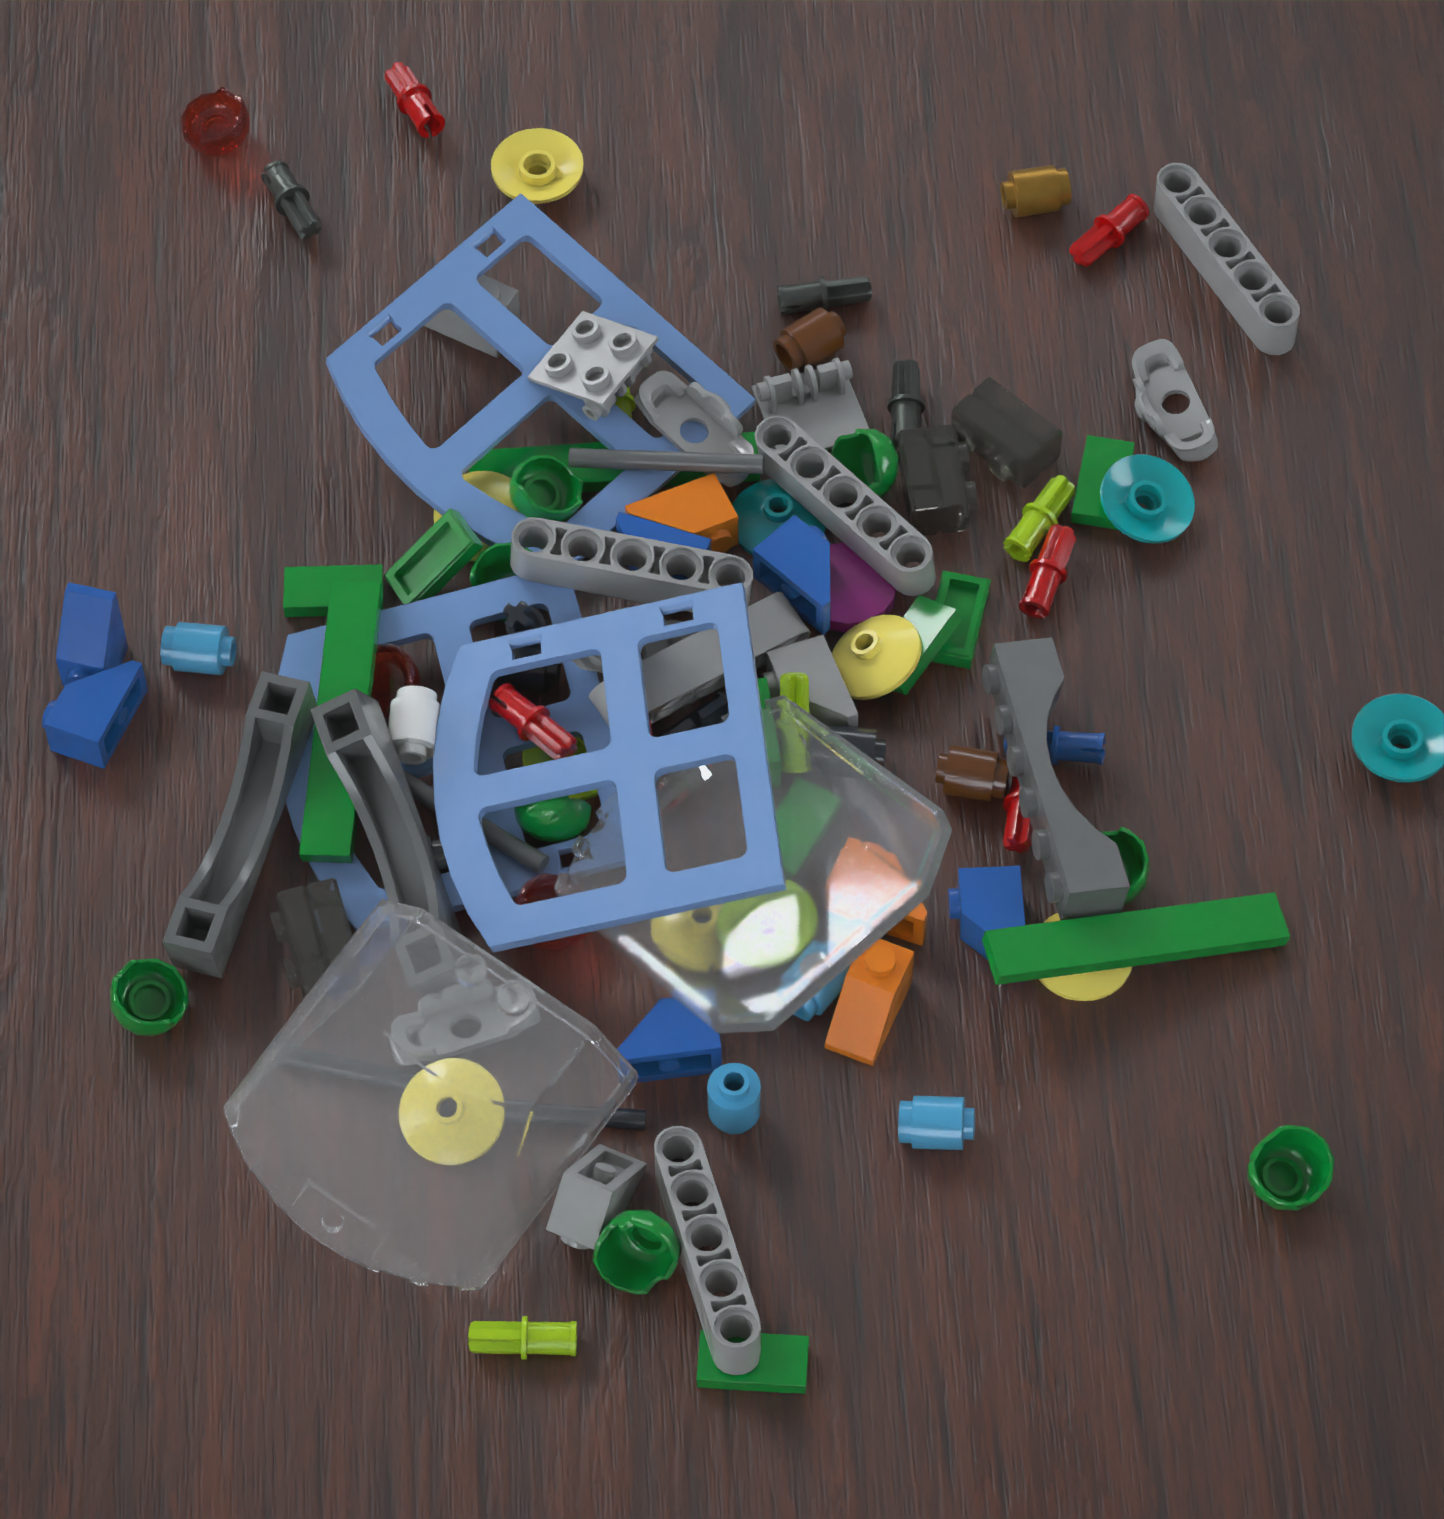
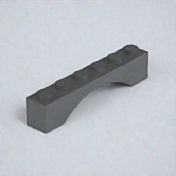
[982,637,1130,921]
[162,671,317,978]
[310,689,478,996]

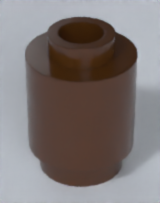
[773,307,846,372]
[935,744,1010,802]

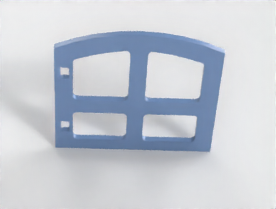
[326,193,756,561]
[279,575,626,937]
[433,582,786,953]

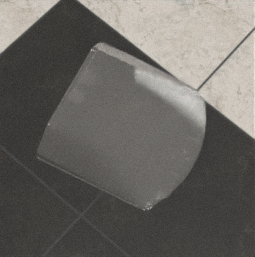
[554,695,952,1033]
[223,899,638,1290]

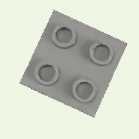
[527,311,659,421]
[751,358,869,451]

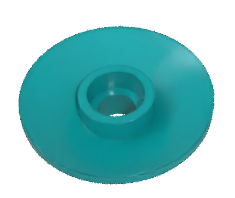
[1100,454,1195,544]
[732,479,826,556]
[1351,693,1444,782]

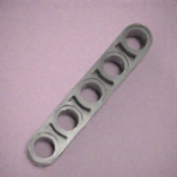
[1154,163,1300,355]
[755,415,936,596]
[510,517,753,612]
[589,592,811,726]
[654,1126,761,1375]

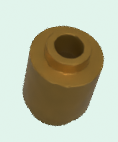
[1000,165,1072,218]

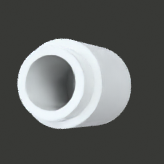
[388,686,441,765]

